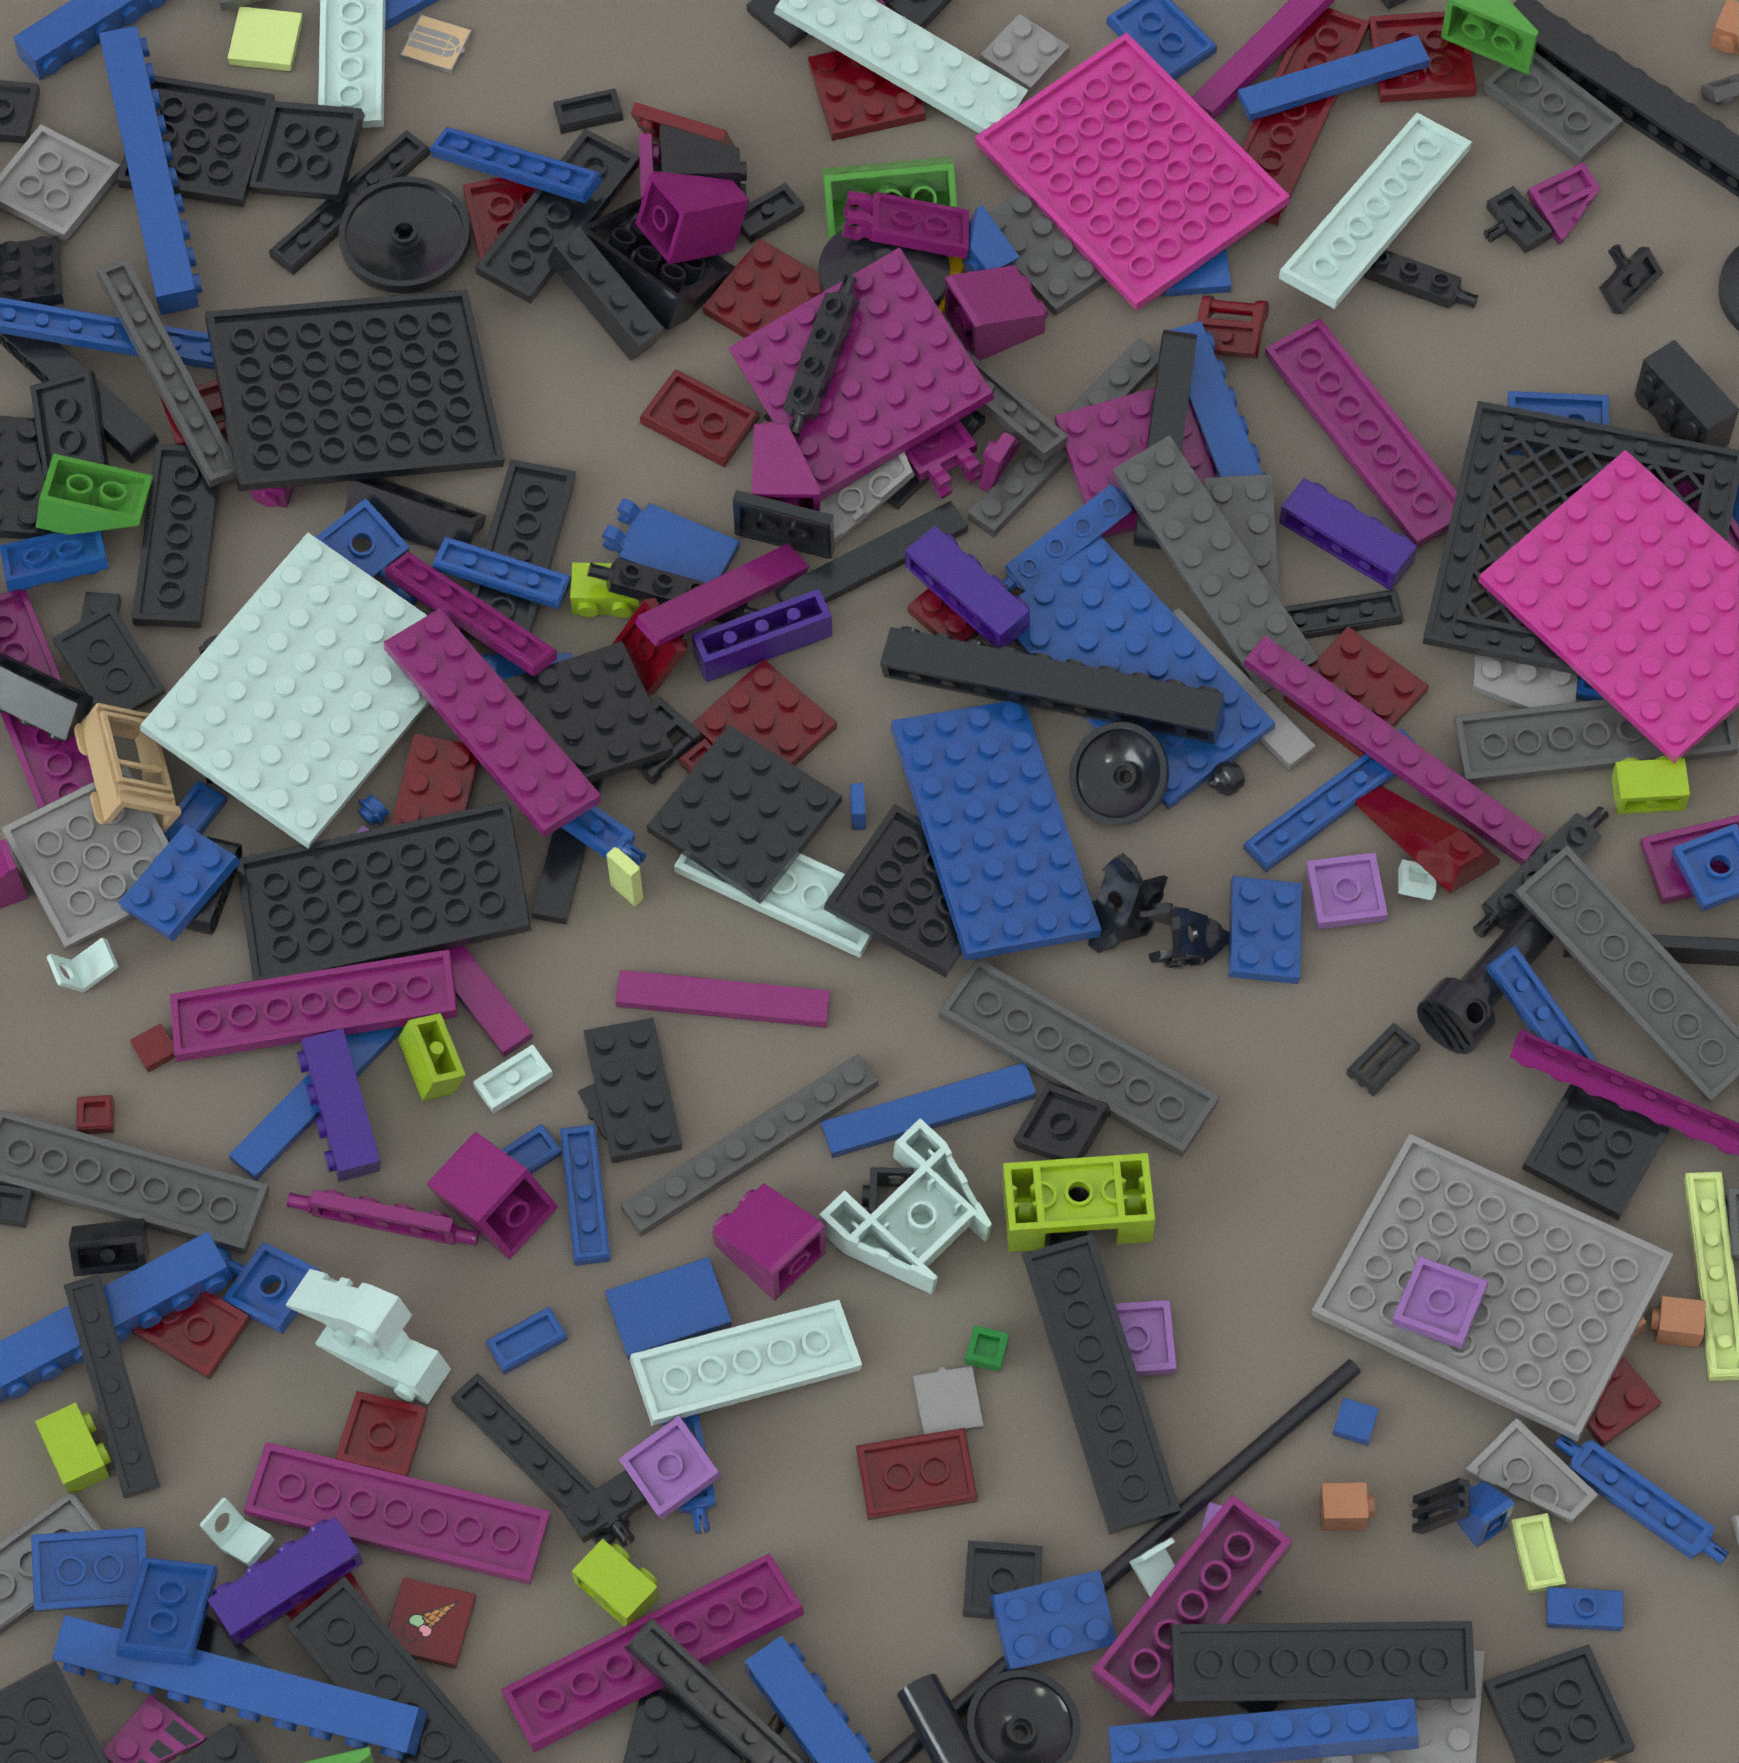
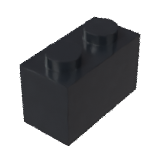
[69,1218,149,1277]

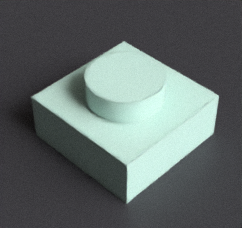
[1398,859,1436,901]

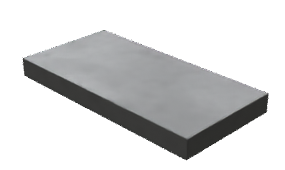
[0,1491,102,1634]

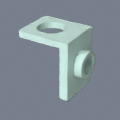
[47,938,118,993]
[200,1497,275,1567]
[1129,1537,1175,1597]

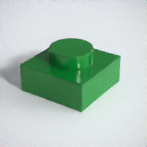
[965,1325,1009,1372]

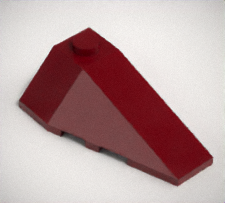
[1355,786,1500,894]

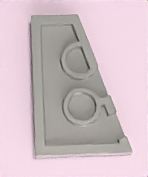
[821,452,915,545]
[1472,655,1577,708]
[1465,1418,1598,1524]

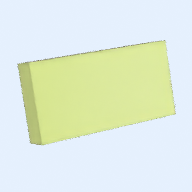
[606,847,644,907]
[1510,1513,1566,1594]

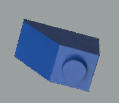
[962,205,1019,272]
[1451,1481,1515,1548]

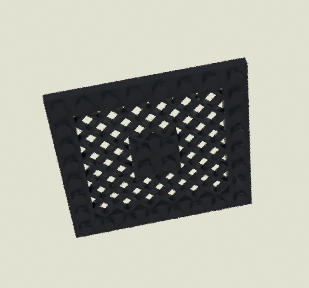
[1423,401,1739,675]

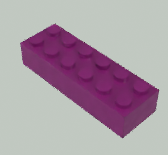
[1092,1494,1292,1723]

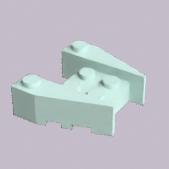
[819,1119,992,1295]
[286,1269,451,1405]

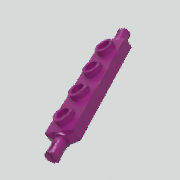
[286,1189,479,1246]

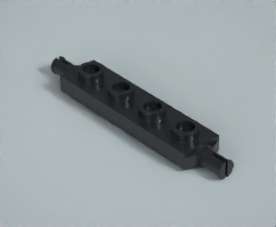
[1362,250,1479,309]
[783,274,859,438]
[587,558,760,623]
[1473,806,1609,938]

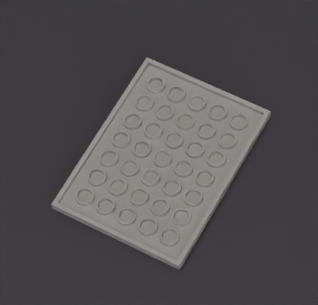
[1312,1134,1674,1441]

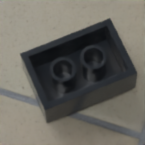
[1634,340,1739,447]

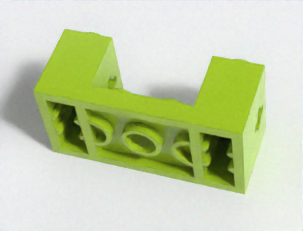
[1002,1153,1155,1252]

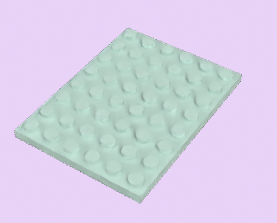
[140,533,430,849]

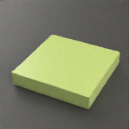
[227,7,303,71]

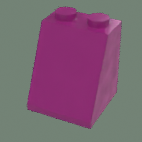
[635,171,749,265]
[944,265,1048,361]
[752,422,821,512]
[426,1131,558,1260]
[712,1183,826,1301]

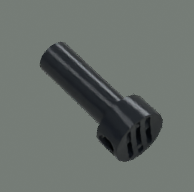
[1417,908,1555,1054]
[897,1674,983,1763]

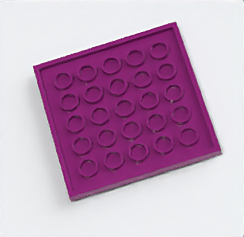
[728,247,995,500]

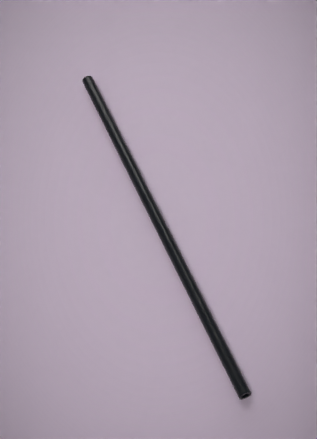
[879,1359,1361,1763]

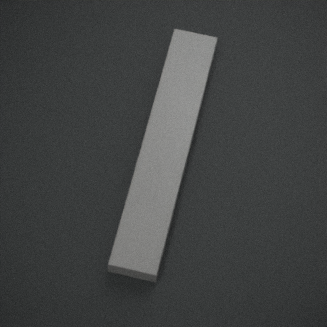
[1172,608,1316,771]

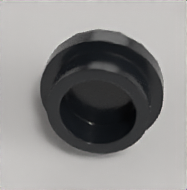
[1209,761,1245,796]

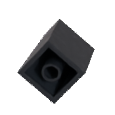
[659,125,747,195]

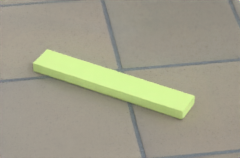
[1684,1172,1739,1381]

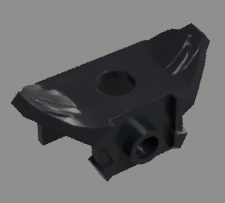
[1088,853,1168,953]
[1140,903,1229,969]

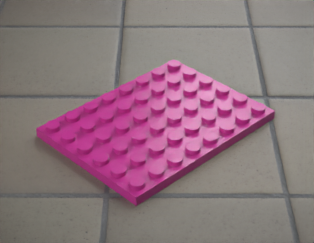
[975,32,1290,311]
[1478,450,1739,764]

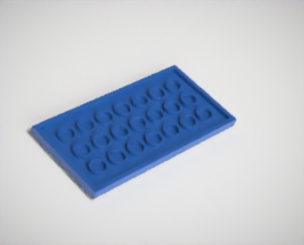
[1014,535,1275,810]
[890,701,1101,961]

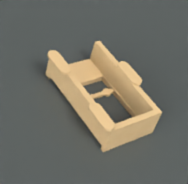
[74,703,181,833]

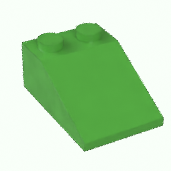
[1441,0,1539,75]
[36,453,153,535]

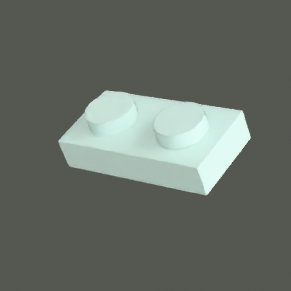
[473,1044,553,1114]

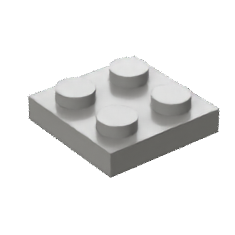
[980,14,1070,95]

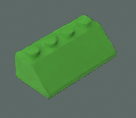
[821,157,957,240]

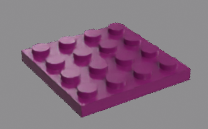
[1054,388,1216,539]

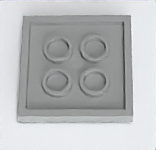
[0,124,121,242]

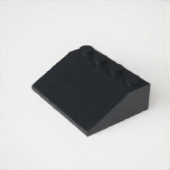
[580,199,735,330]

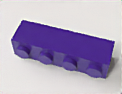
[1279,478,1417,590]
[905,526,1030,648]
[692,589,832,682]
[296,1028,380,1182]
[207,1517,363,1646]

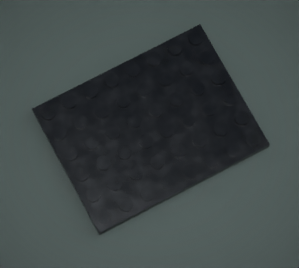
[205,290,505,491]

